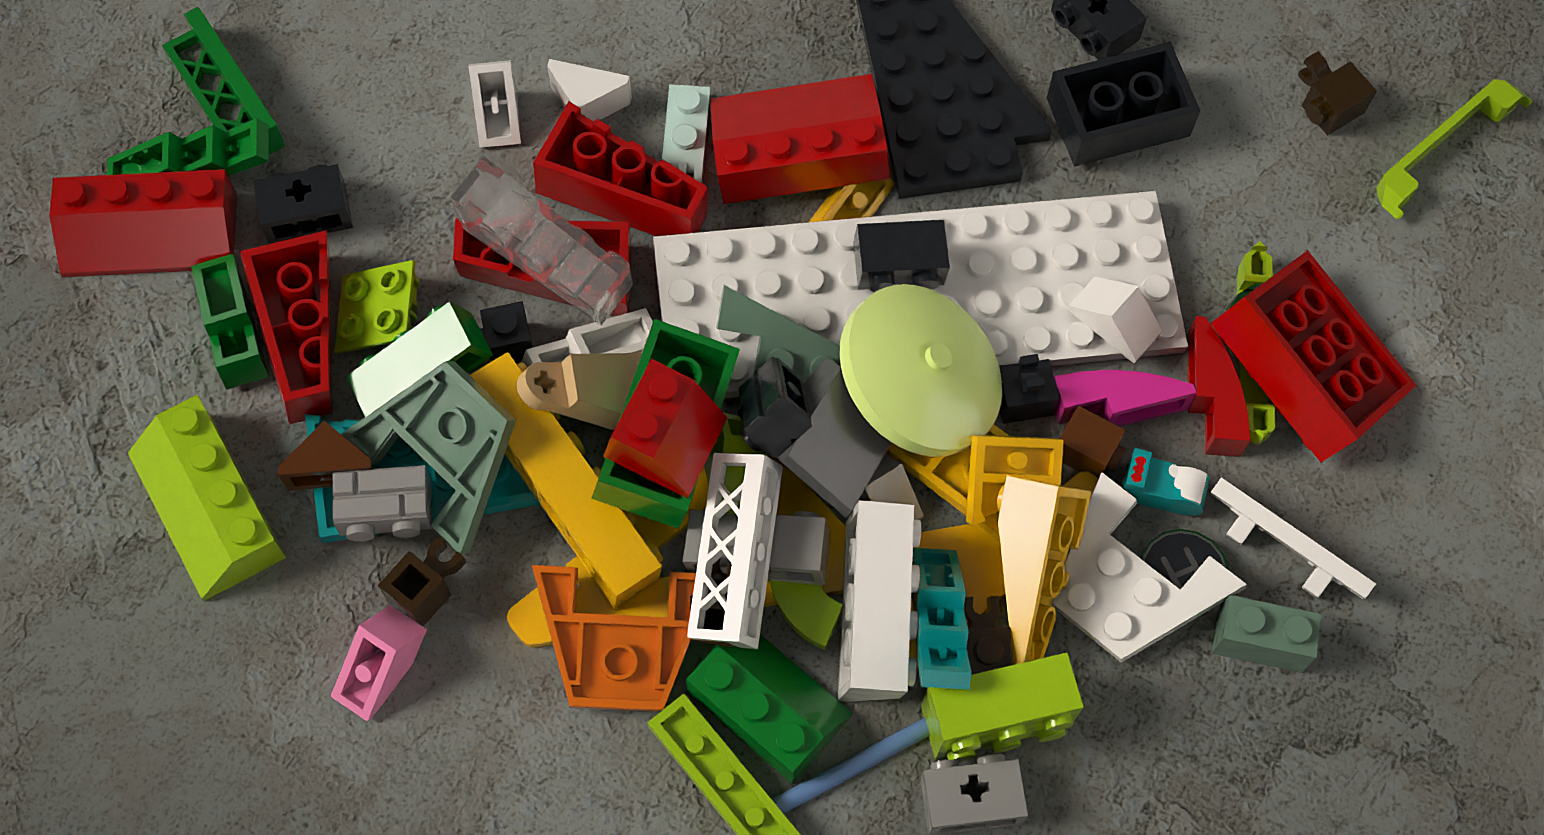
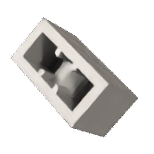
[920,754,1028,835]

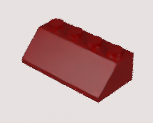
[49,169,237,277]

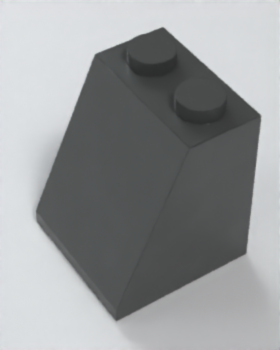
[777,358,892,517]

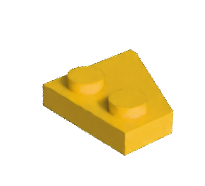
[966,435,1064,524]

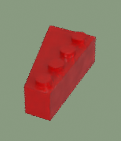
[533,101,708,236]
[453,218,632,316]
[240,231,333,425]

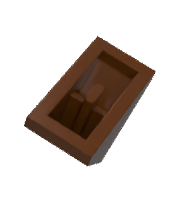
[278,421,375,491]

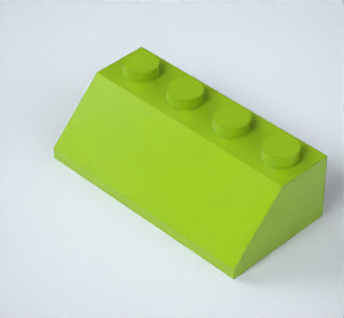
[128,394,286,601]

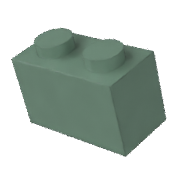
[1211,595,1322,673]

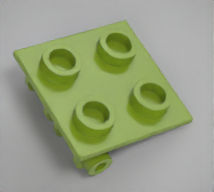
[334,260,420,354]

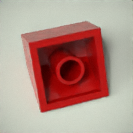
[603,359,728,498]

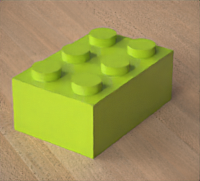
[921,652,1084,763]

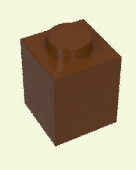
[1059,405,1126,479]

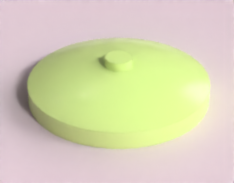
[840,284,1002,457]

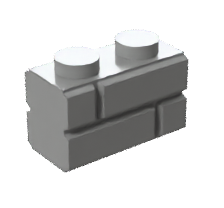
[333,465,432,542]

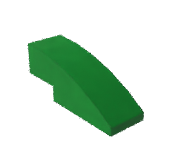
[191,254,269,390]

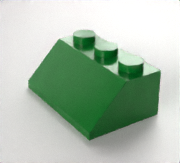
[686,634,853,784]

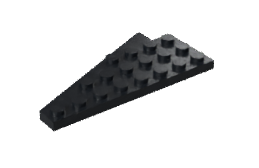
[856,0,1052,199]

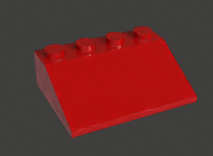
[710,74,890,204]
[1210,250,1417,463]

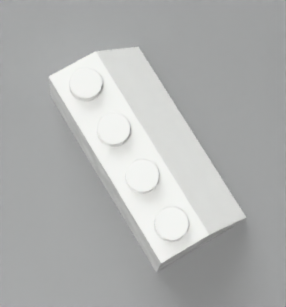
[838,500,921,702]

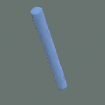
[772,718,929,814]

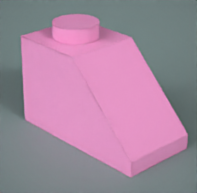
[331,605,427,721]

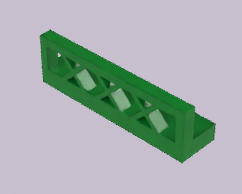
[162,7,286,155]

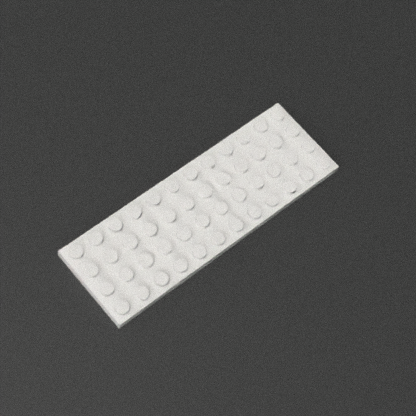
[653,191,1188,398]

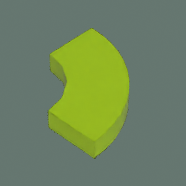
[770,580,843,651]

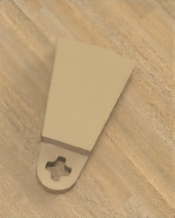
[517,353,642,430]

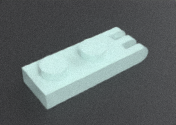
[662,84,710,184]

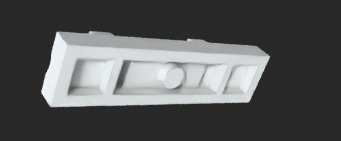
[1211,477,1376,599]

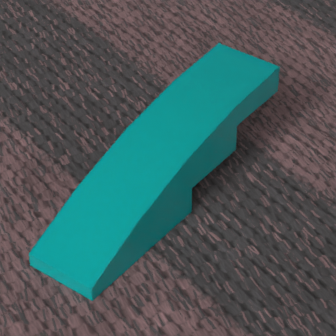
[912,548,972,689]

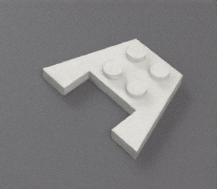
[1051,472,1247,663]

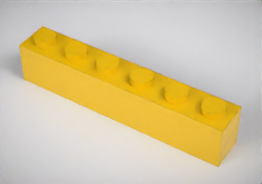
[470,352,663,609]

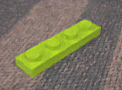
[647,694,801,835]

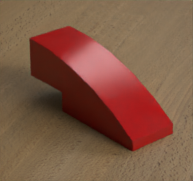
[1187,316,1251,457]

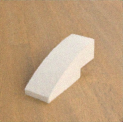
[522,308,653,393]

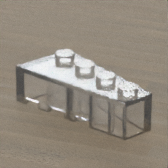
[450,156,633,326]

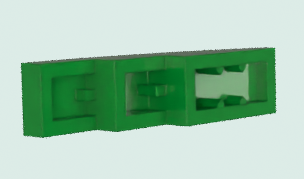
[107,118,269,176]

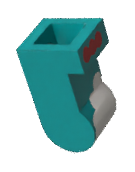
[1121,448,1210,516]

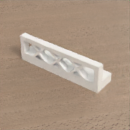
[687,453,783,649]

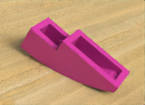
[1054,370,1197,426]

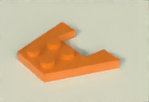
[532,565,696,712]

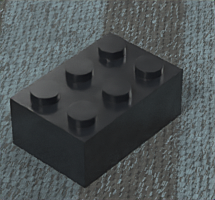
[1046,42,1200,167]

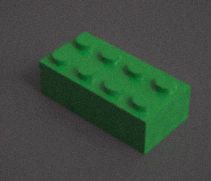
[591,319,740,529]

